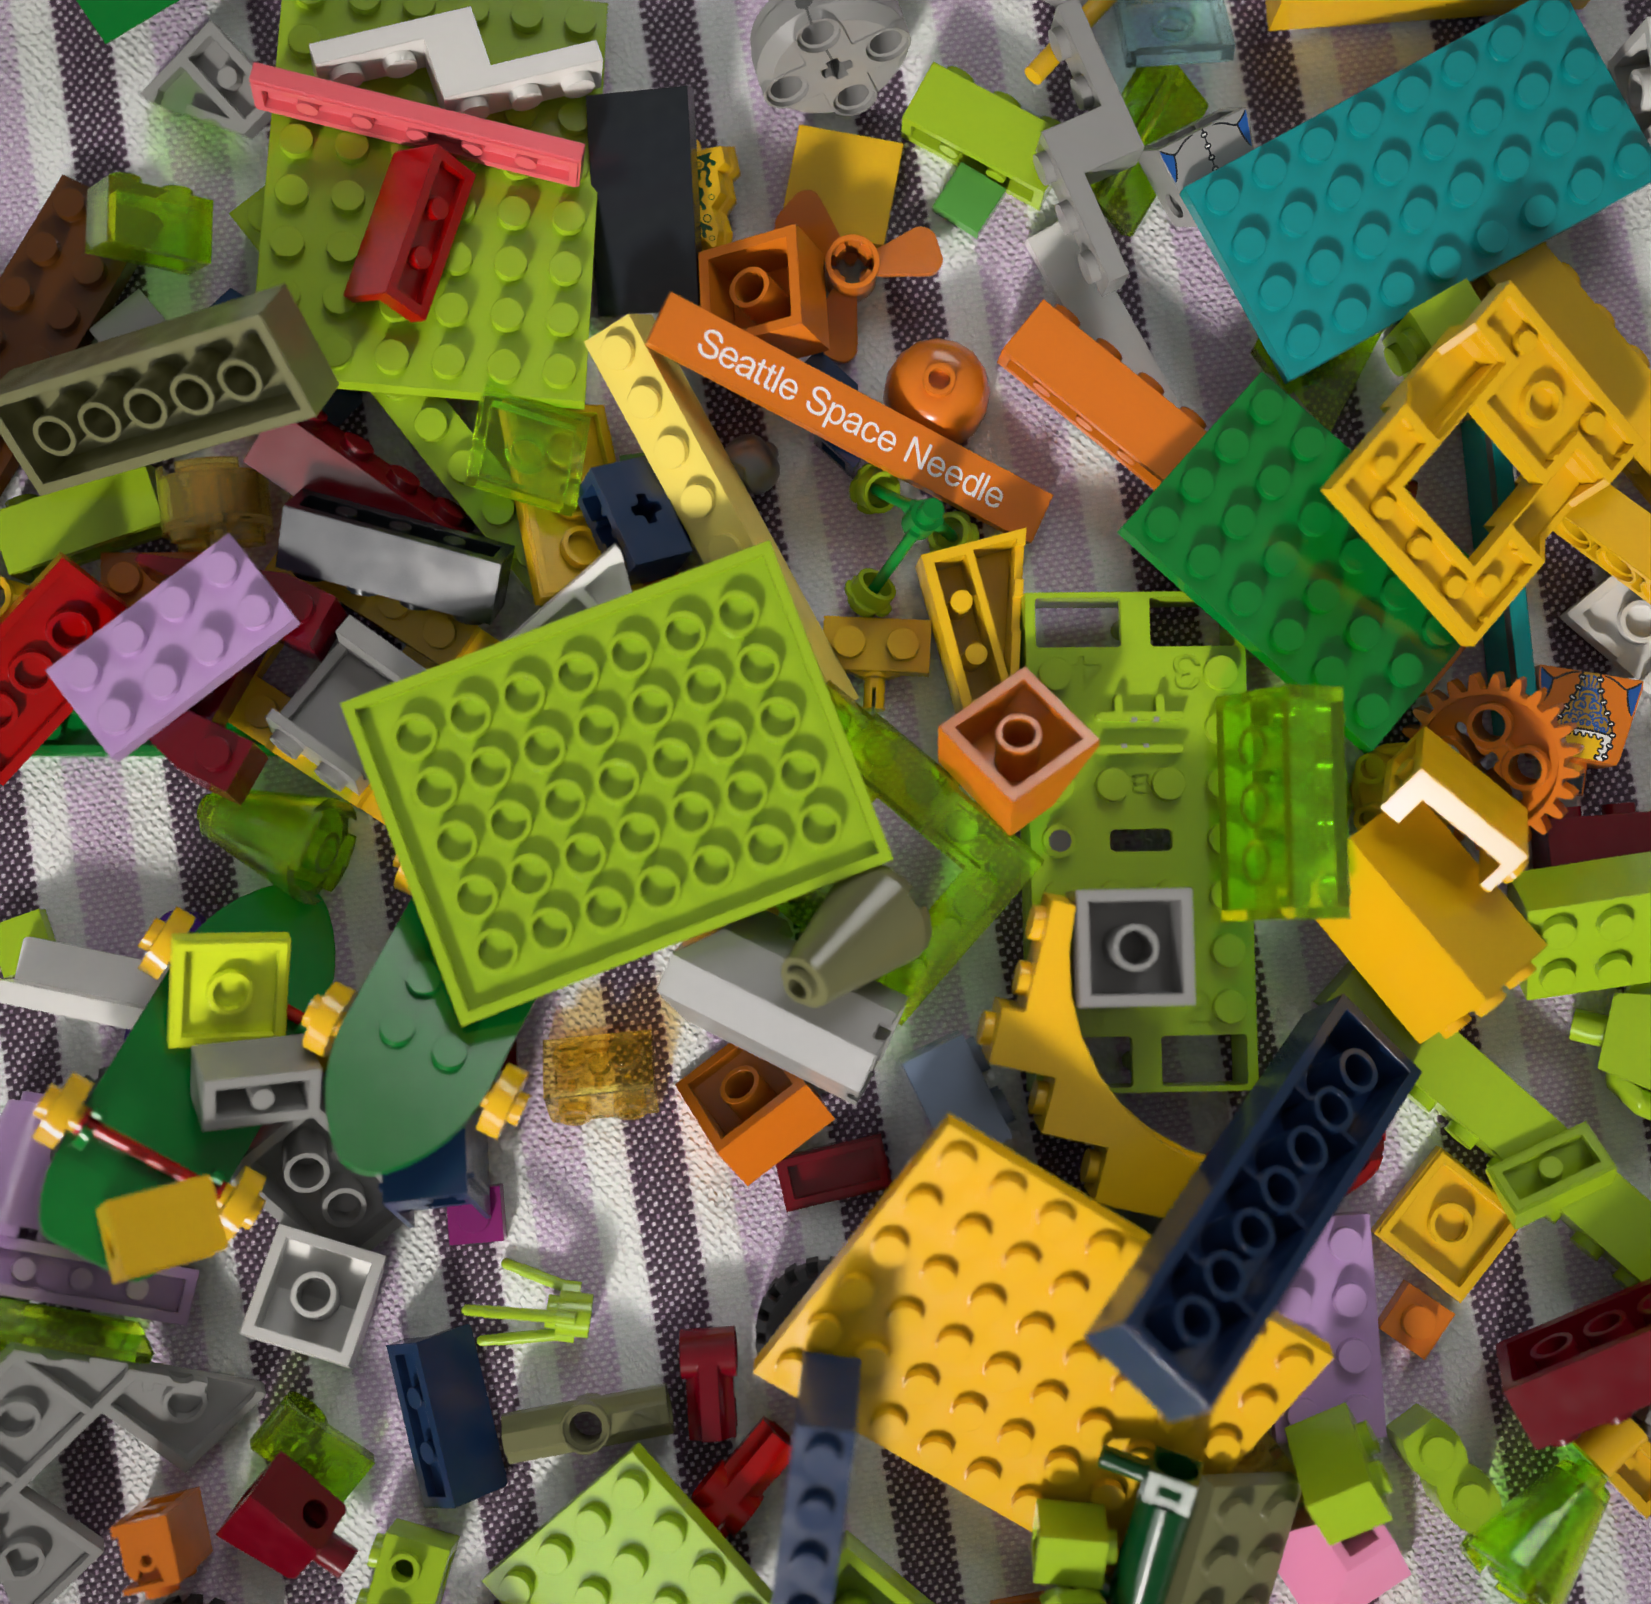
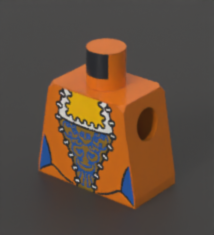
[1525,664,1644,796]

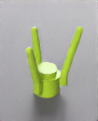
[462,1258,594,1346]

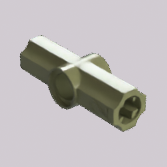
[501,1383,675,1464]

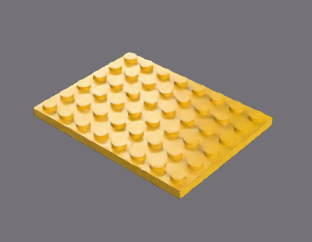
[753,1112,1334,1578]

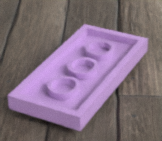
[45,533,301,762]
[1271,1211,1387,1444]

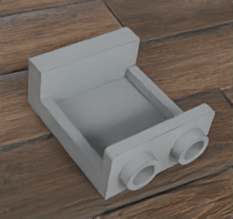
[265,615,427,796]

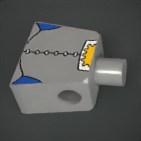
[1138,107,1254,227]

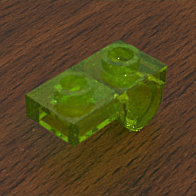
[250,1391,375,1502]

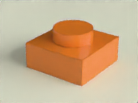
[1378,1279,1455,1360]

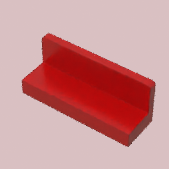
[344,144,476,322]

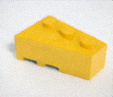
[915,527,1027,714]

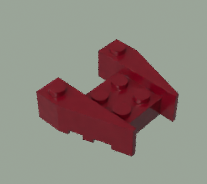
[135,553,348,806]

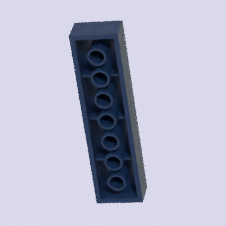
[1083,993,1422,1422]

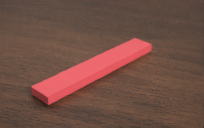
[249,62,585,187]

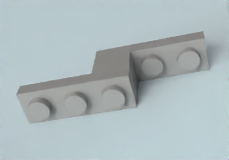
[1033,0,1145,297]

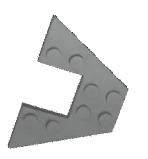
[0,1338,266,1604]

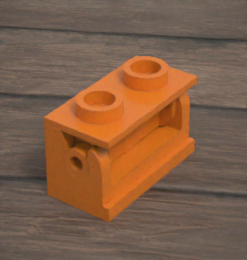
[110,1486,213,1599]

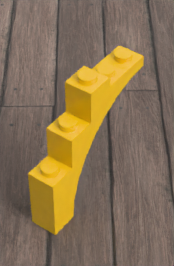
[976,892,1207,1218]

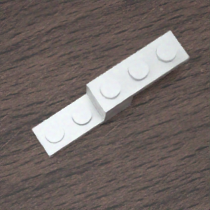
[309,6,603,119]

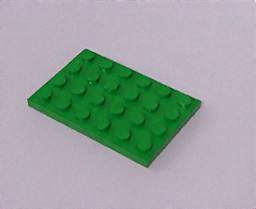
[1117,371,1470,754]

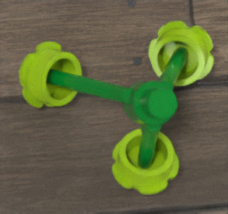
[844,463,980,618]

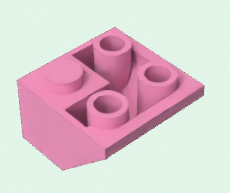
[1278,1505,1412,1604]

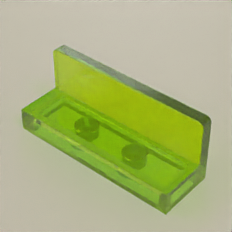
[1090,62,1208,237]
[0,1298,154,1364]

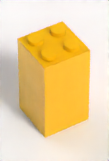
[1288,799,1548,1044]

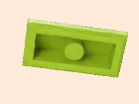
[1485,1121,1617,1229]

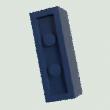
[386,1324,508,1508]

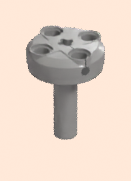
[750,0,911,116]

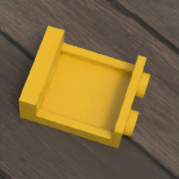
[1381,726,1529,893]

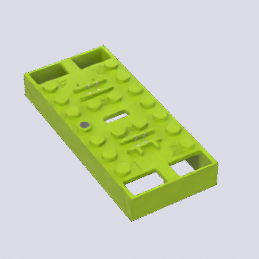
[1019,591,1259,1093]

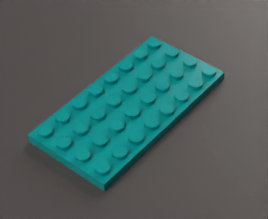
[1179,0,1651,384]

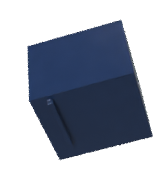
[378,1107,491,1228]

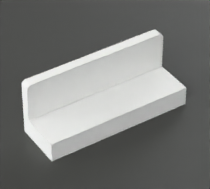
[0,937,170,1030]

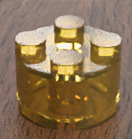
[155,456,274,553]

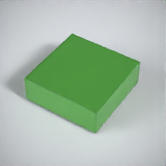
[932,162,1006,239]

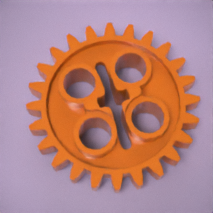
[1402,671,1585,850]

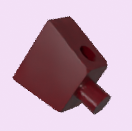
[215,1450,358,1579]

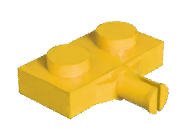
[823,616,931,712]

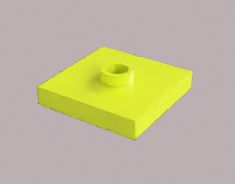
[167,932,291,1048]

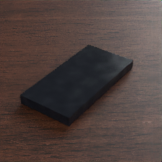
[586,86,702,317]

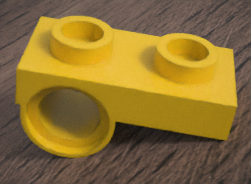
[1571,1418,1651,1519]

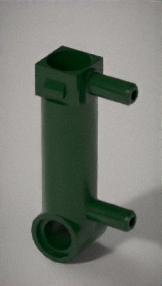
[1071,1445,1204,1604]

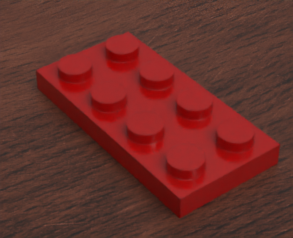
[0,552,131,786]

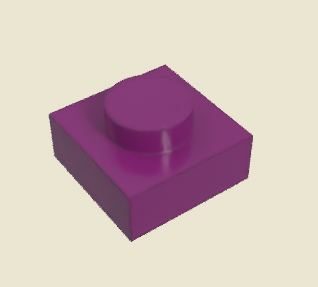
[446,1183,507,1246]

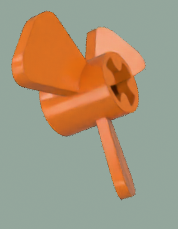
[775,190,943,364]

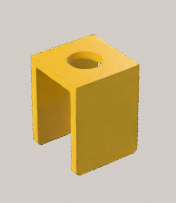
[96,1175,228,1284]

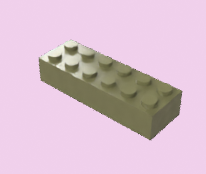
[0,284,339,496]

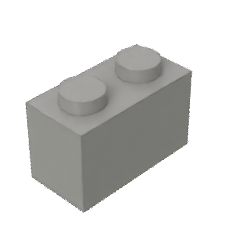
[190,1034,322,1131]

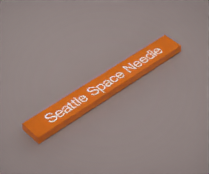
[644,292,1053,544]

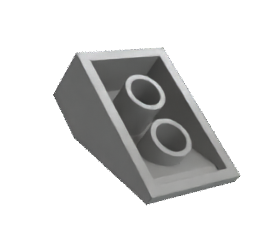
[231,1084,419,1251]

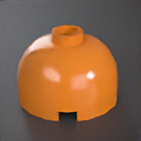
[883,338,990,444]

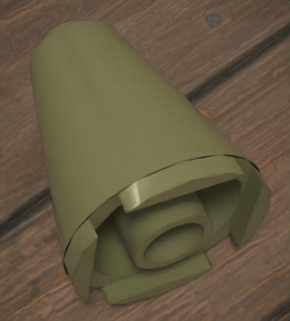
[781,865,932,1008]

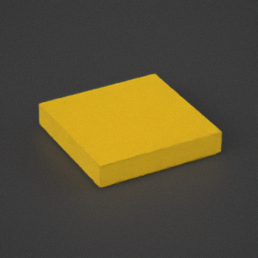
[783,124,904,249]
[1371,1146,1518,1303]

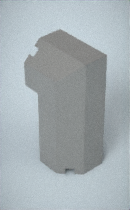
[656,910,908,1106]

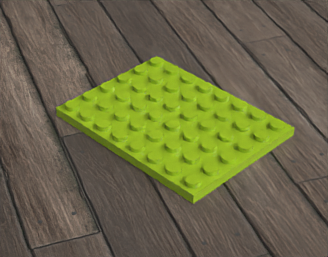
[255,0,608,409]
[340,540,894,1027]

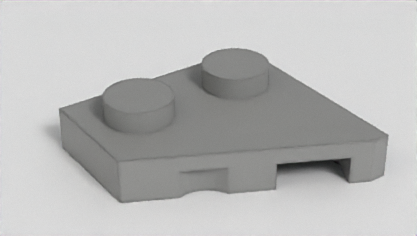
[140,20,271,139]

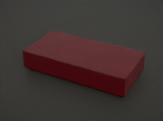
[776,1132,892,1212]

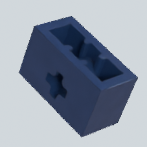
[574,456,693,586]

